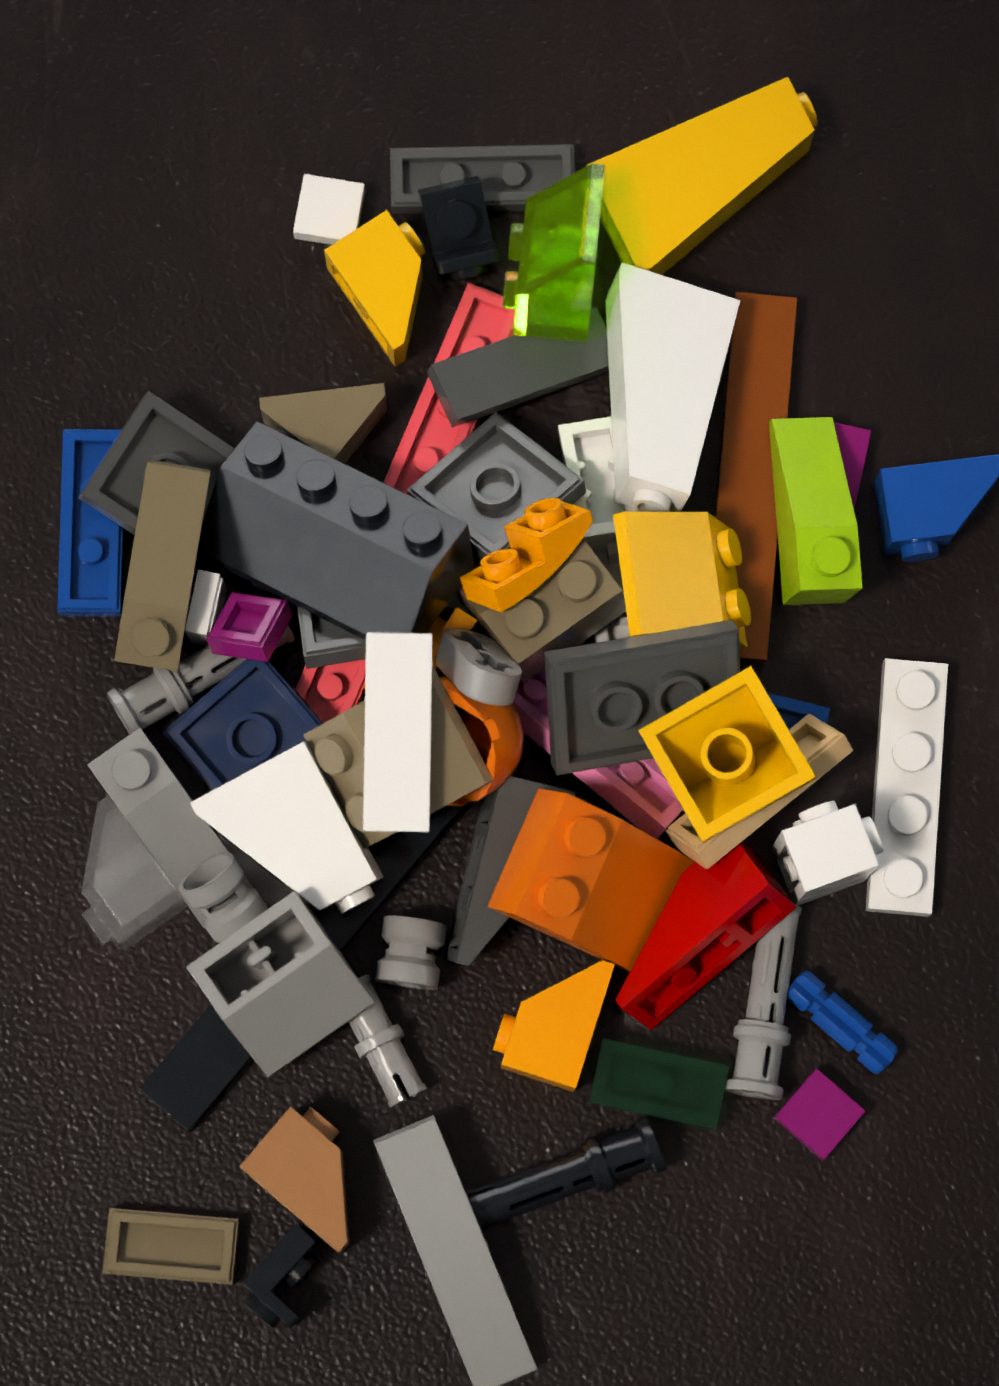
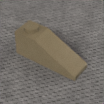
[114,460,211,671]

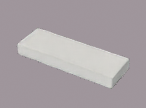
[363,633,432,832]

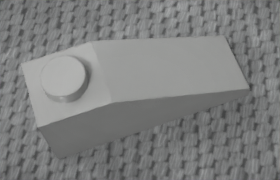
[87,728,253,929]

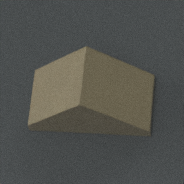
[259,383,387,464]

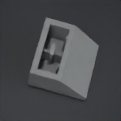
[186,891,375,1078]

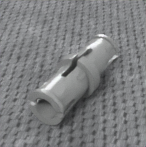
[348,974,427,1108]

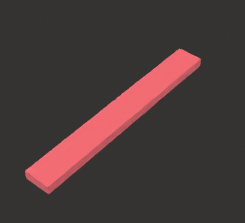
[295,283,525,723]

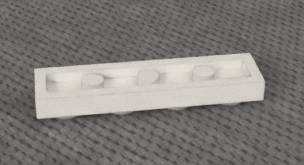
[865,658,948,917]

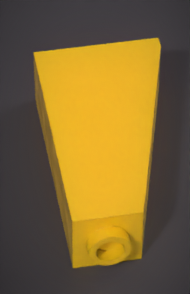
[584,77,818,275]

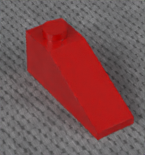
[616,841,797,1030]

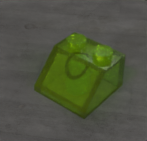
[503,163,605,342]

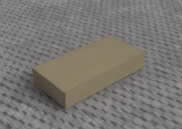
[102,1208,240,1285]

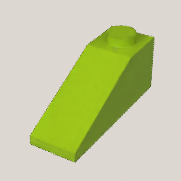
[769,417,863,605]

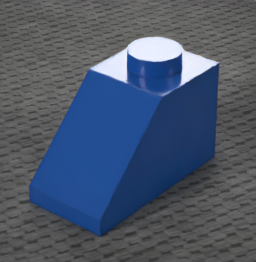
[873,454,999,562]

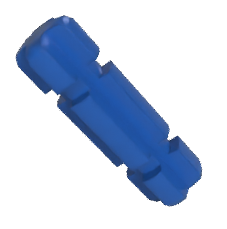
[787,970,898,1074]

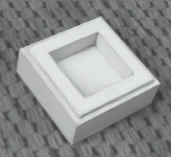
[293,174,365,245]
[185,570,228,646]

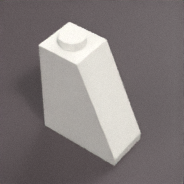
[190,741,384,914]

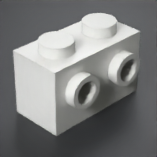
[771,800,883,906]

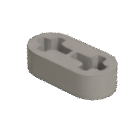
[435,628,522,706]

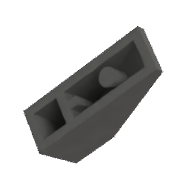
[444,776,576,966]

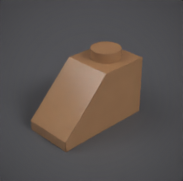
[239,1106,350,1253]

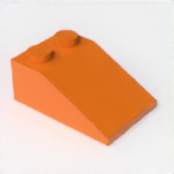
[487,788,695,973]

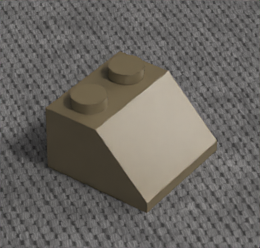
[456,539,626,684]
[303,665,494,849]

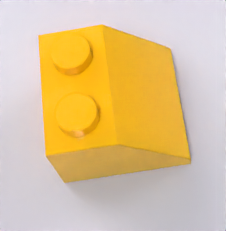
[613,511,751,649]

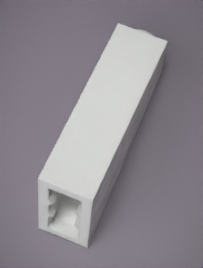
[605,262,740,512]

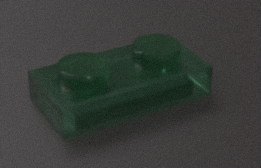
[589,1038,729,1131]

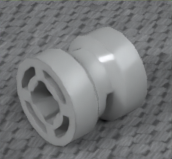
[179,853,268,943]
[375,916,447,990]

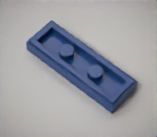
[57,429,125,617]

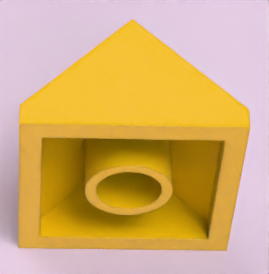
[638,666,817,843]

